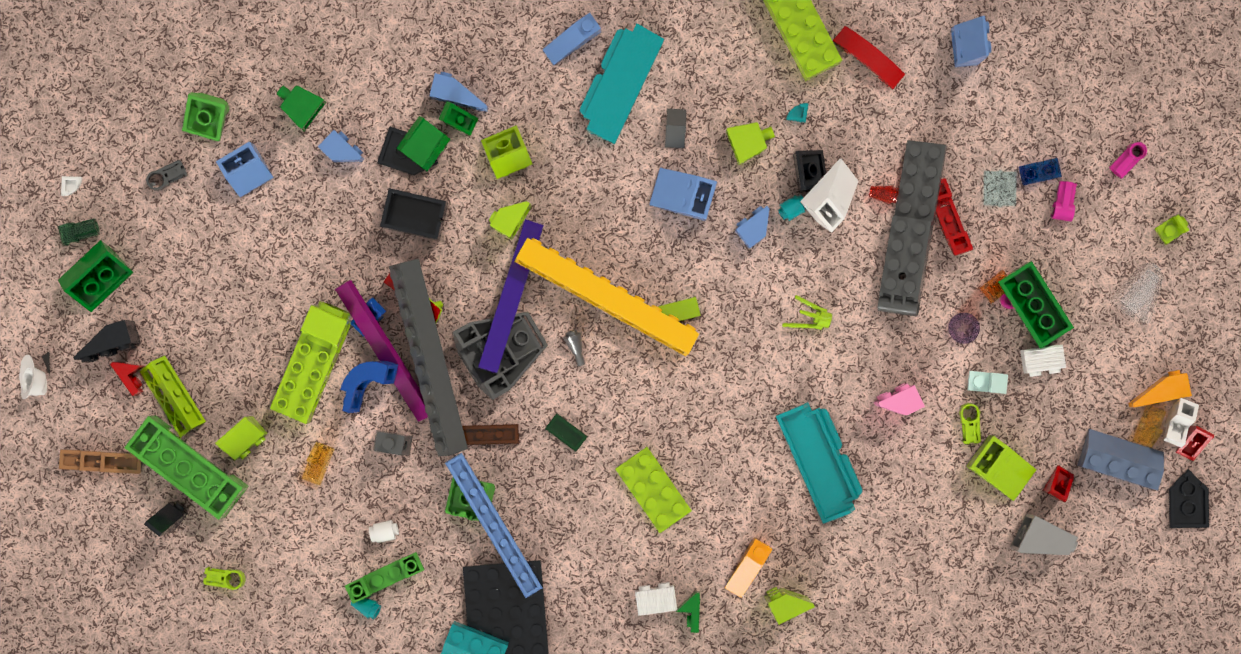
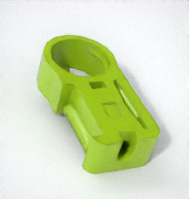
[959,403,981,444]
[203,567,246,590]

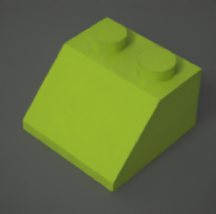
[481,125,533,179]
[489,201,532,240]
[215,416,268,460]

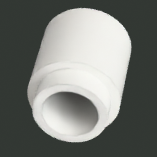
[369,520,399,543]

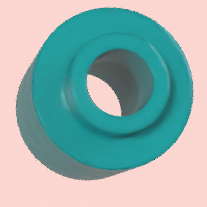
[778,194,806,221]

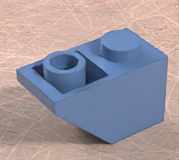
[318,130,364,162]
[735,206,769,249]

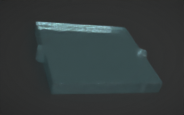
[983,170,1017,208]

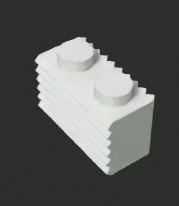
[1020,344,1066,377]
[635,582,677,616]

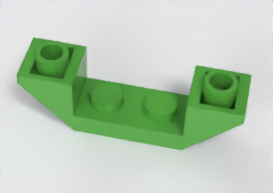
[345,552,425,603]

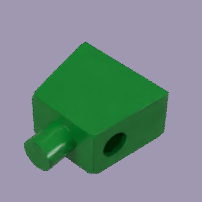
[277,85,327,132]

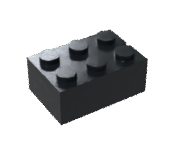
[380,188,449,241]

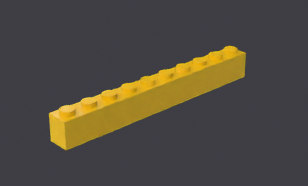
[515,238,699,357]

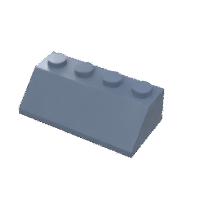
[1077,429,1164,491]

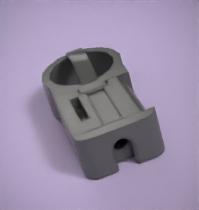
[146,160,188,191]

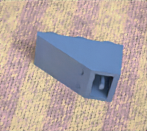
[951,16,991,67]
[649,168,717,221]

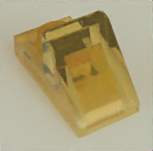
[1133,405,1166,448]
[302,442,335,485]

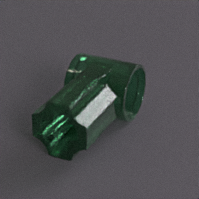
[58,218,100,246]

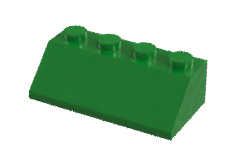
[998,261,1074,349]

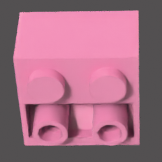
[874,383,925,415]

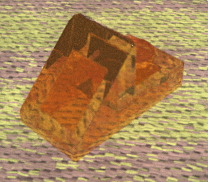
[978,270,1007,304]

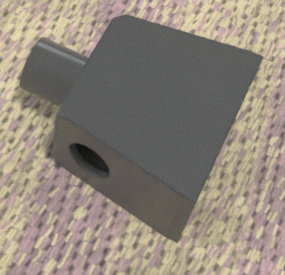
[373,430,413,456]

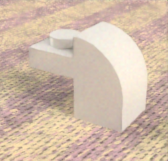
[1163,398,1199,447]

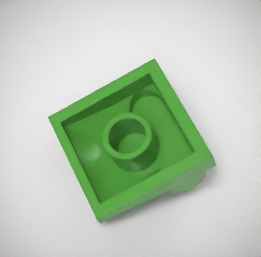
[182,92,229,141]

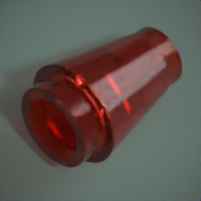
[869,185,899,205]

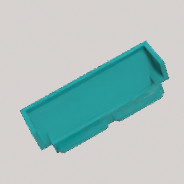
[580,24,665,144]
[776,402,863,524]

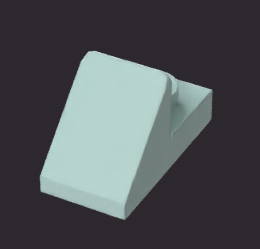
[967,371,1008,394]

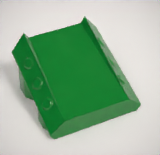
[396,116,451,172]

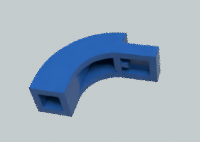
[340,361,398,413]

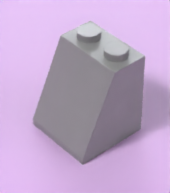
[1010,513,1078,555]

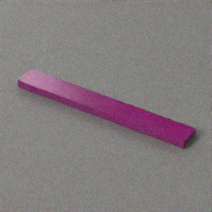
[335,279,428,422]

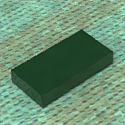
[545,413,588,452]

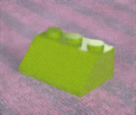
[764,587,815,625]

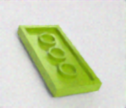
[615,447,692,533]

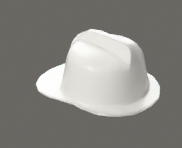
[19,355,47,399]

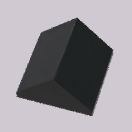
[793,150,826,193]

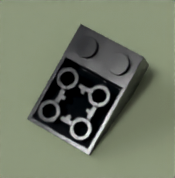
[73,320,141,363]

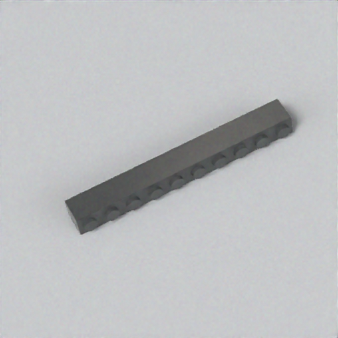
[389,259,468,457]

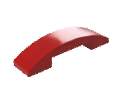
[833,26,905,89]
[936,178,973,256]

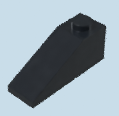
[144,501,188,537]

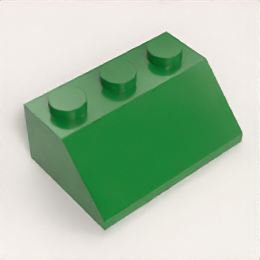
[58,240,134,312]

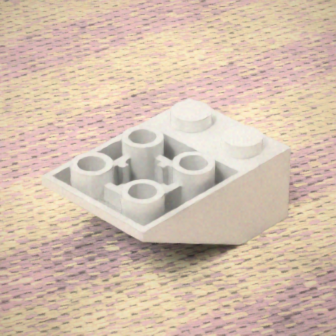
[800,159,858,233]

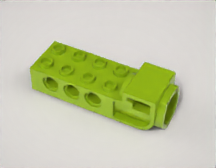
[270,301,351,424]

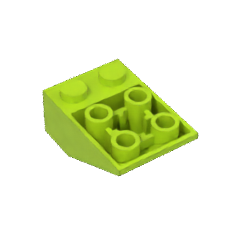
[966,435,1037,501]

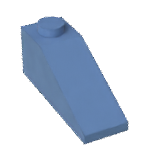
[542,13,601,65]
[429,72,489,112]

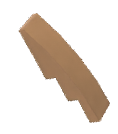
[59,449,141,474]

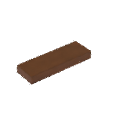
[462,424,519,445]

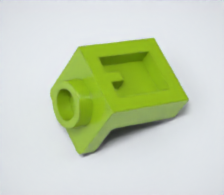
[1154,214,1189,245]

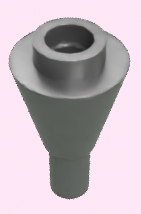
[563,329,585,366]

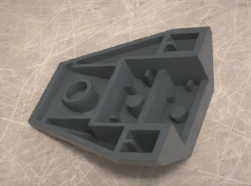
[452,312,548,400]

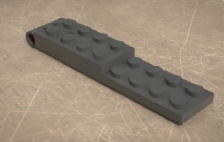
[878,140,947,317]

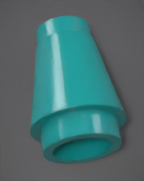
[351,598,382,620]

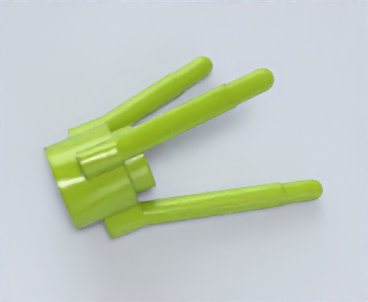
[782,295,832,330]

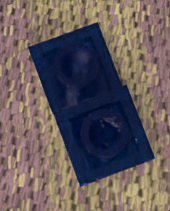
[1019,158,1062,186]

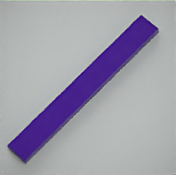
[478,219,544,374]

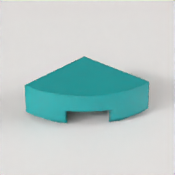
[786,103,809,123]

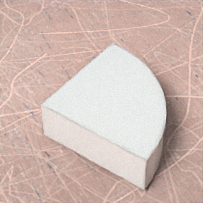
[61,176,83,196]

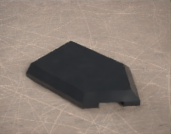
[377,127,439,176]
[1169,469,1209,528]

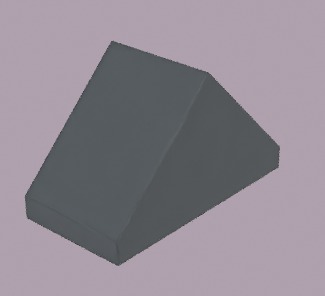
[665,108,686,148]

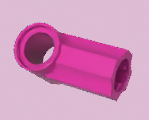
[1109,142,1147,179]
[1051,181,1077,222]

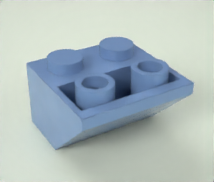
[216,141,274,198]

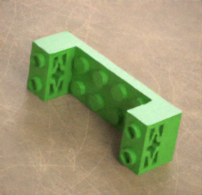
[124,415,249,520]

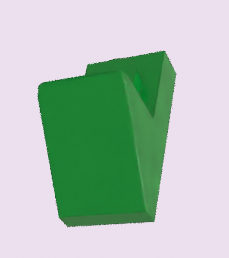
[439,102,479,136]
[676,591,700,633]

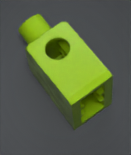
[726,122,775,165]

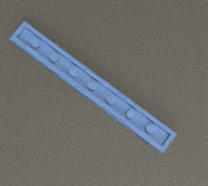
[445,453,542,598]

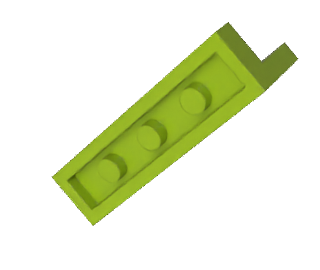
[139,356,206,438]

